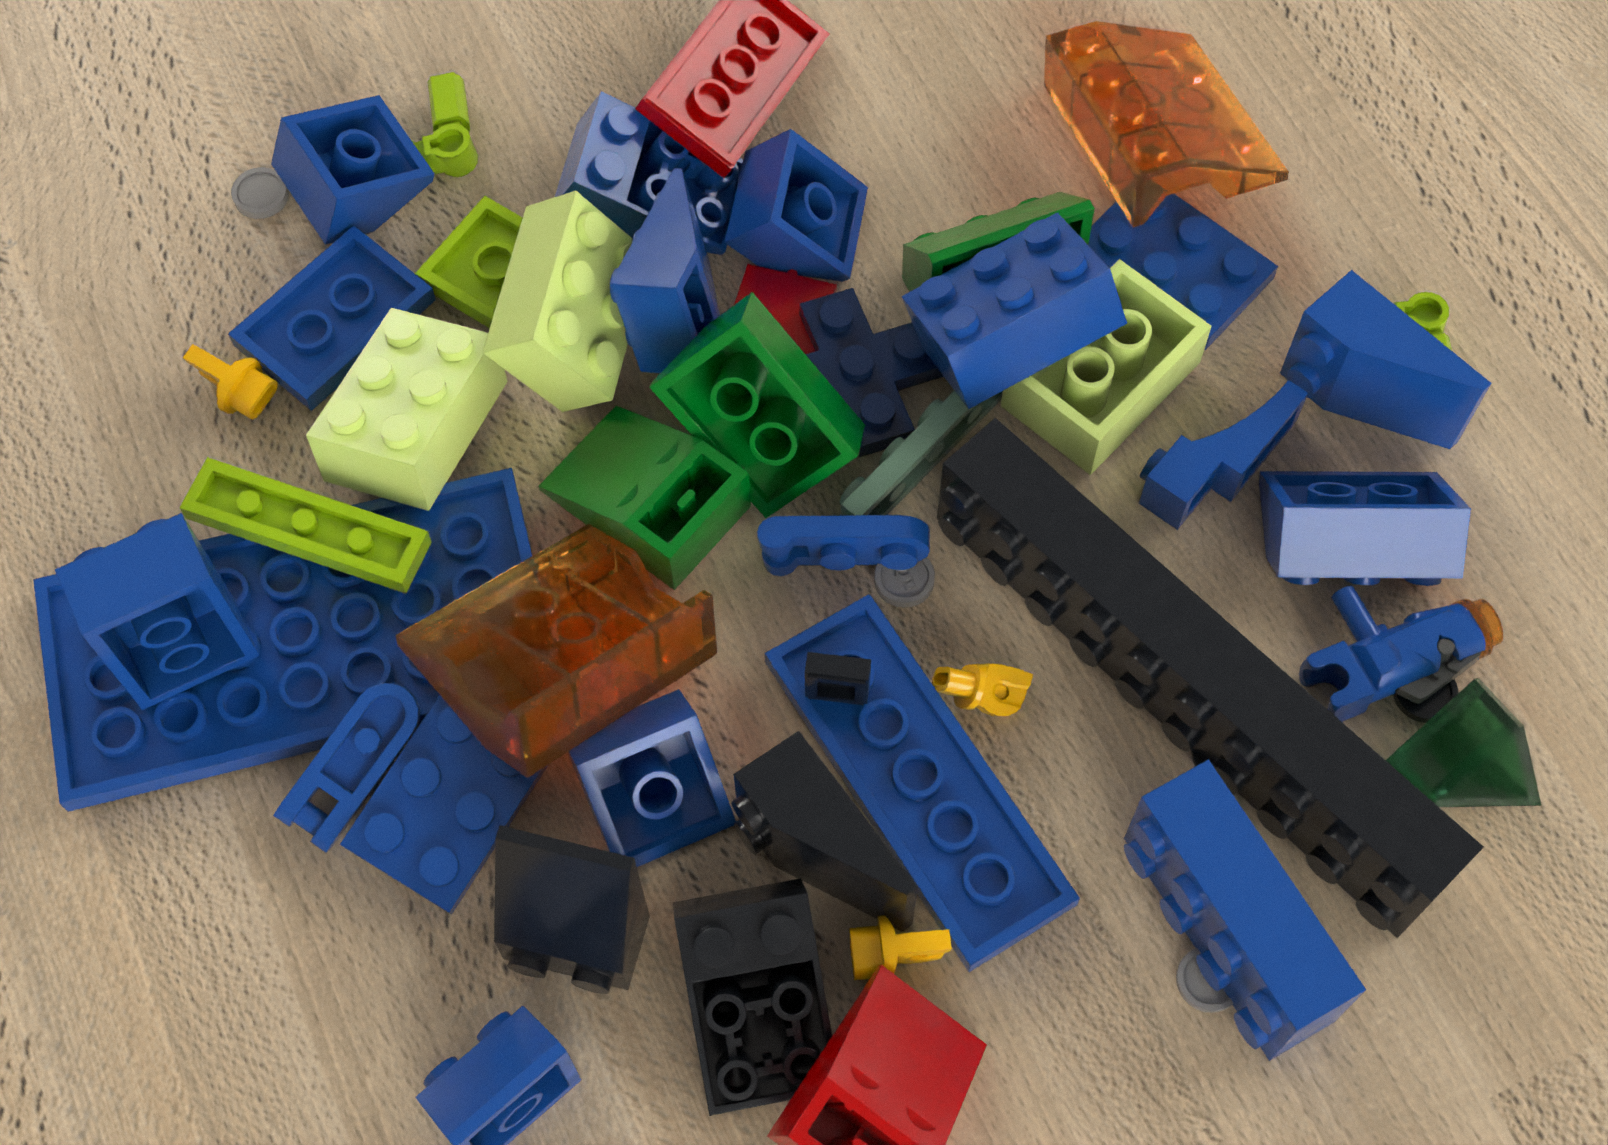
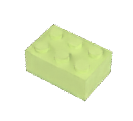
[482,191,633,412]
[1001,259,1212,475]
[306,308,508,511]

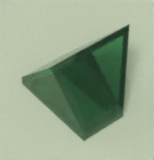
[1386,678,1541,807]

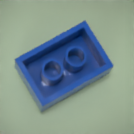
[902,212,1127,409]
[55,513,260,710]

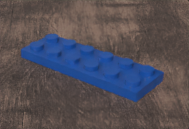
[765,594,1080,972]

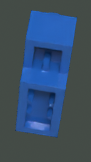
[1139,380,1308,530]

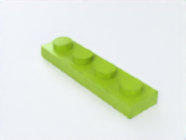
[179,457,432,594]

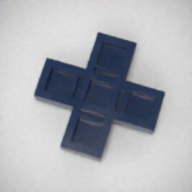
[799,288,944,458]

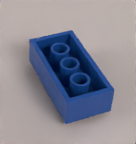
[1124,759,1366,1061]

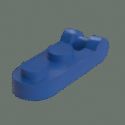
[757,515,930,576]
[273,683,420,853]

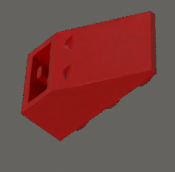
[767,965,987,1145]

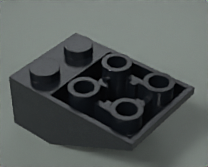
[673,878,832,1116]

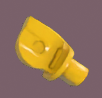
[183,344,278,420]
[932,663,1034,716]
[849,915,952,980]

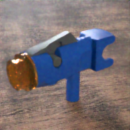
[1299,585,1503,722]

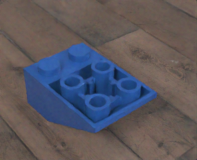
[555,91,743,255]
[610,168,720,373]

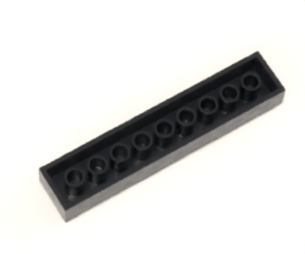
[937,418,1484,938]

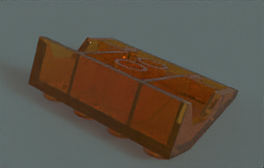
[1044,21,1289,228]
[396,524,717,778]

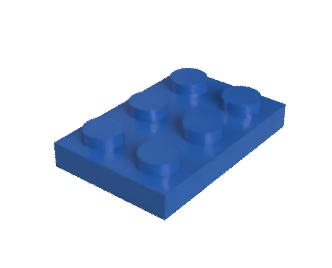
[1088,173,1278,350]
[228,226,436,411]
[340,682,557,915]

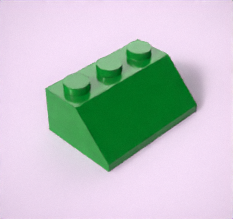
[902,192,1095,292]
[649,292,865,518]

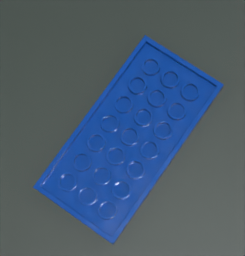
[33,468,564,812]

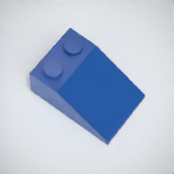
[1280,270,1492,449]

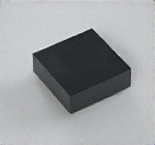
[805,652,871,705]

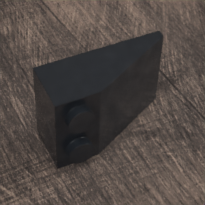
[731,731,918,932]
[494,825,650,994]

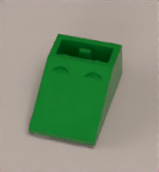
[538,405,751,590]

